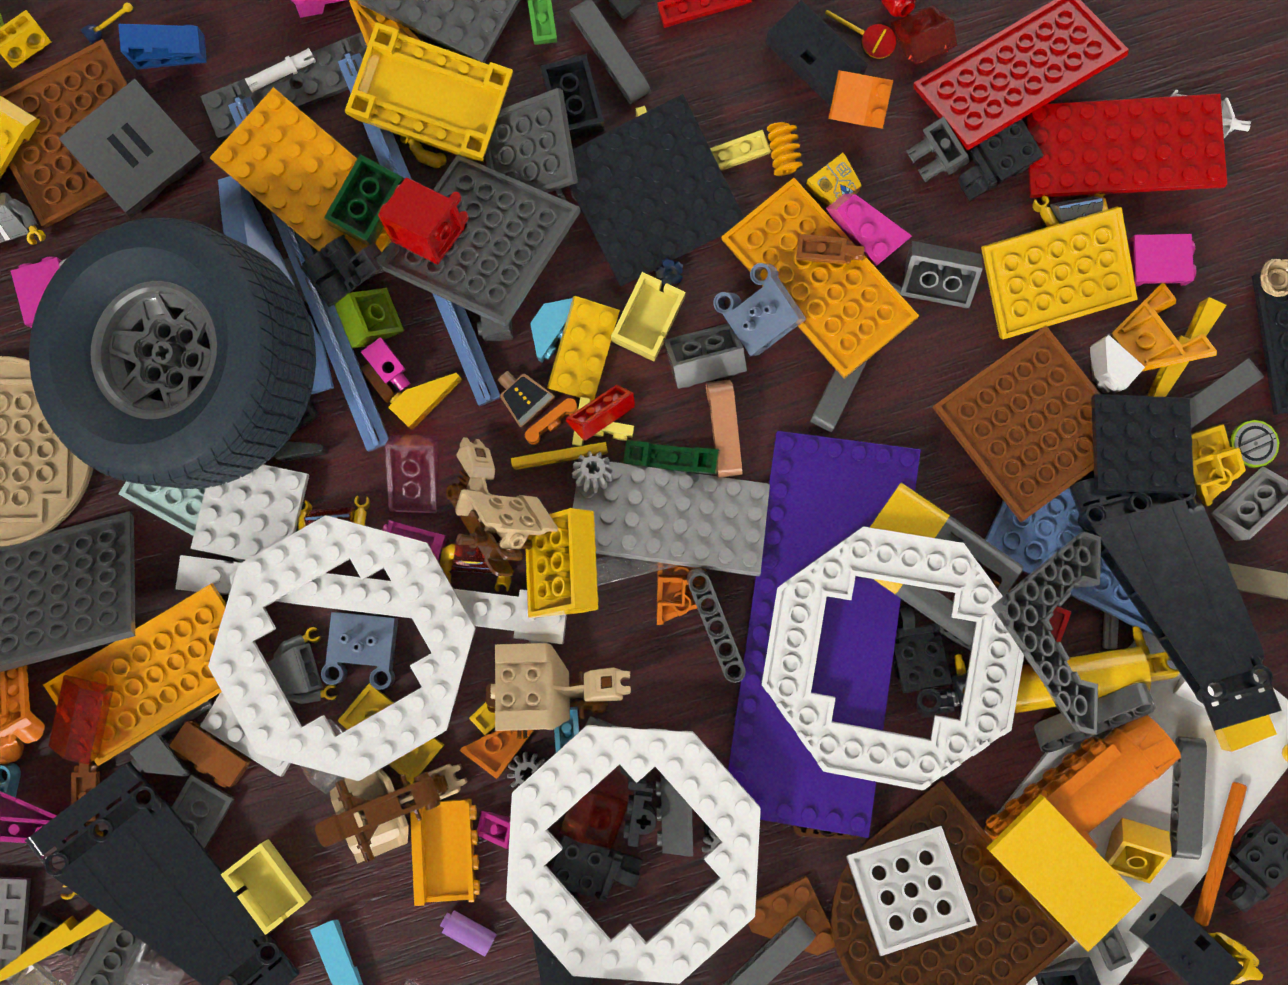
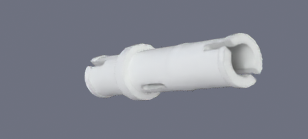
[245,48,316,93]

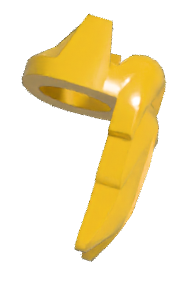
[1208,932,1263,985]

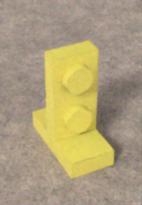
[572,397,634,447]

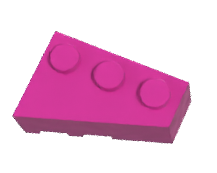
[826,194,912,266]
[0,791,66,843]

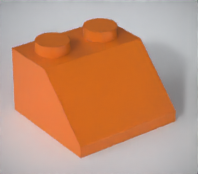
[828,70,893,129]

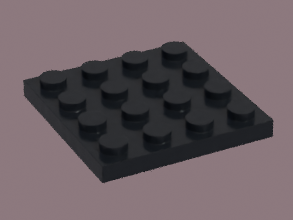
[1091,394,1194,494]

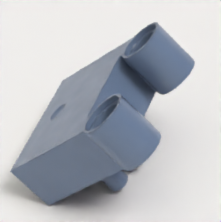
[713,263,806,356]
[321,612,398,690]

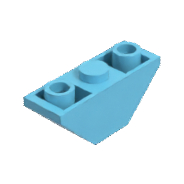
[530,298,573,363]

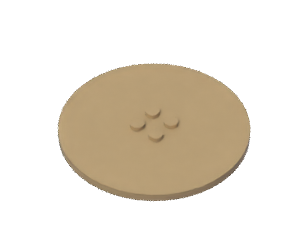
[0,356,93,547]

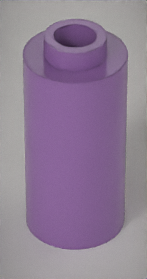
[440,910,497,957]

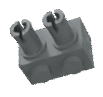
[906,117,969,183]

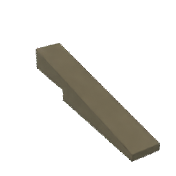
[1228,563,1288,600]

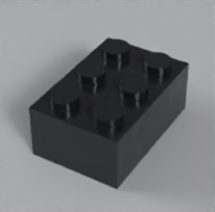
[540,54,605,139]

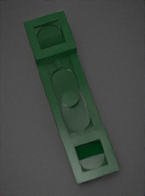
[623,440,720,474]

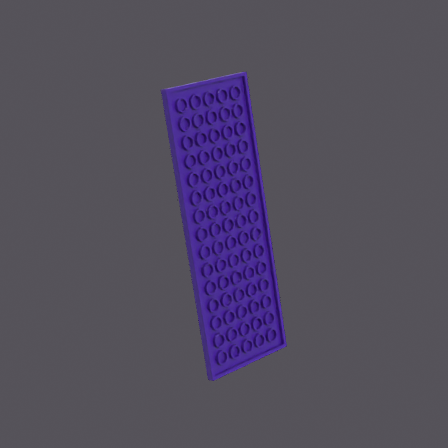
[728,431,921,838]

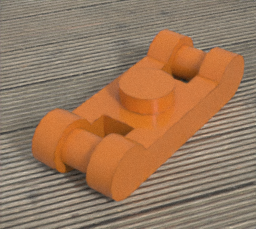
[525,398,578,445]

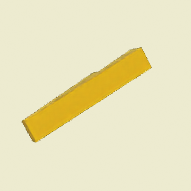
[1147,297,1226,397]
[0,909,113,982]

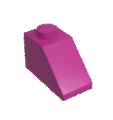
[477,811,511,849]

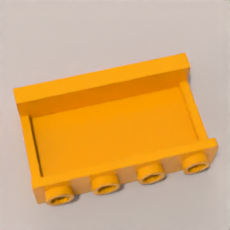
[410,799,480,906]

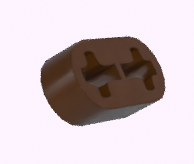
[360,362,396,403]

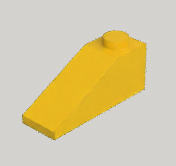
[388,373,462,430]

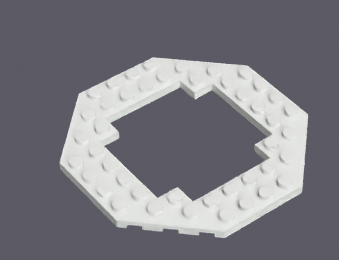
[208,515,476,781]
[762,527,1024,790]
[506,725,760,984]

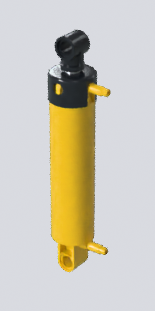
[915,626,1180,719]

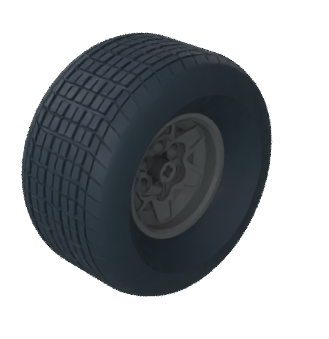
[29,217,316,489]

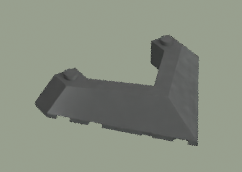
[991,532,1101,735]

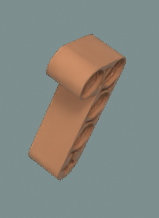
[706,380,742,478]

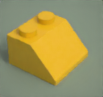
[1104,818,1172,883]

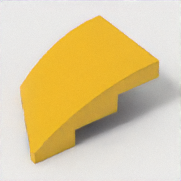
[1192,424,1246,506]

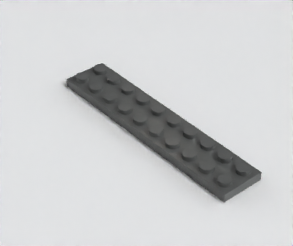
[69,774,235,985]

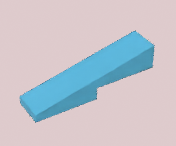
[310,920,363,985]

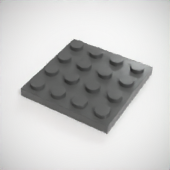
[485,88,578,193]

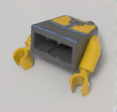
[1032,194,1108,227]

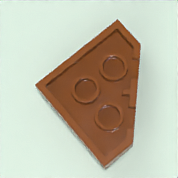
[748,876,835,956]

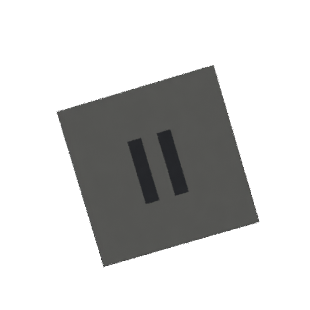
[59,79,204,219]

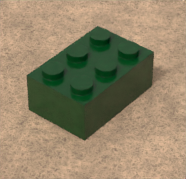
[324,154,404,246]

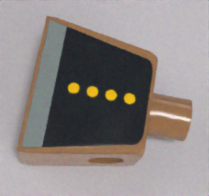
[498,371,556,430]

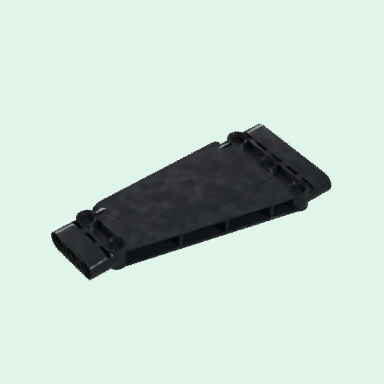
[1069,478,1282,731]
[24,761,300,985]

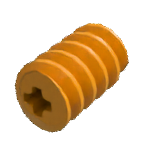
[767,122,803,176]

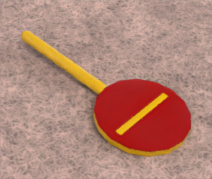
[825,10,896,59]

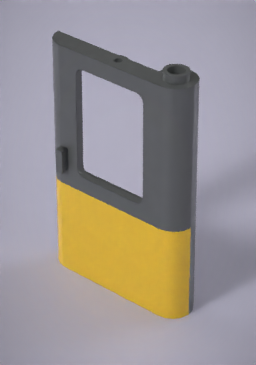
[869,482,1024,646]

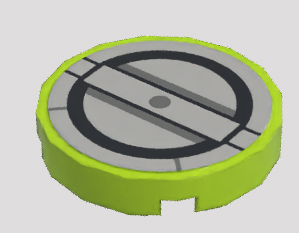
[1229,420,1279,468]

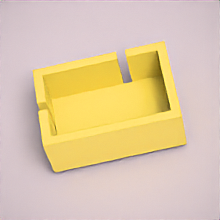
[611,272,686,361]
[221,839,312,935]

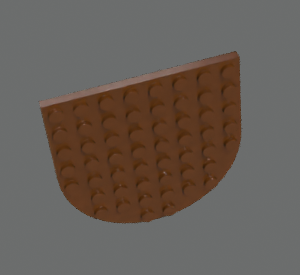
[831,780,1075,985]

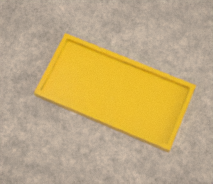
[987,794,1142,952]

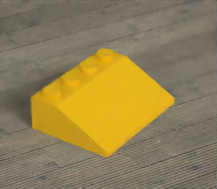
[526,508,598,618]

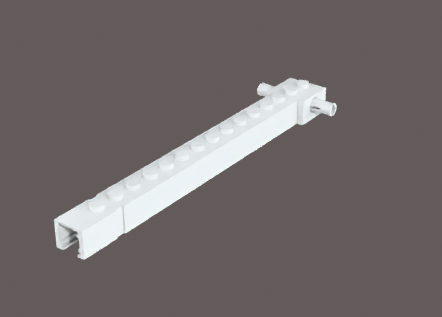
[175,555,567,644]

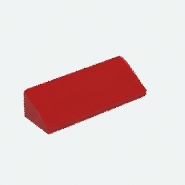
[565,385,635,440]

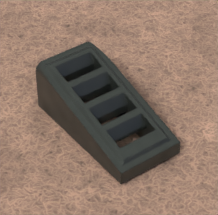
[275,441,328,462]
[26,909,84,957]

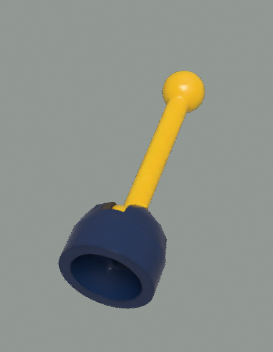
[80,3,133,44]

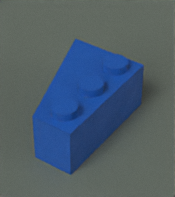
[119,24,207,70]

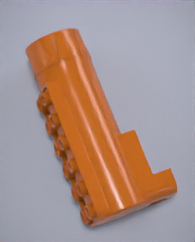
[984,715,1181,849]

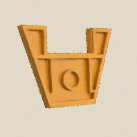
[1112,283,1217,372]

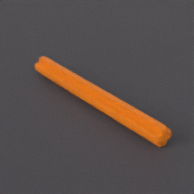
[1194,782,1247,926]

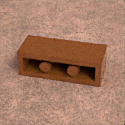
[169,720,253,787]

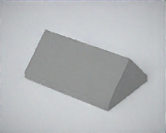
[1211,466,1288,541]

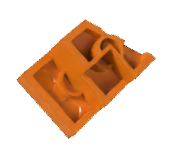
[657,562,706,625]

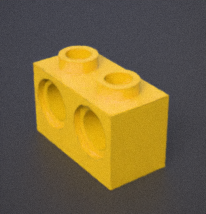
[0,10,51,68]

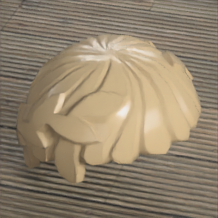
[1260,259,1288,297]

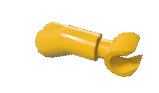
[400,136,446,168]

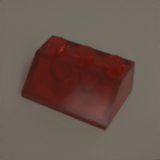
[49,675,114,765]

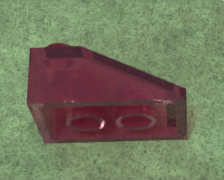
[385,435,439,513]

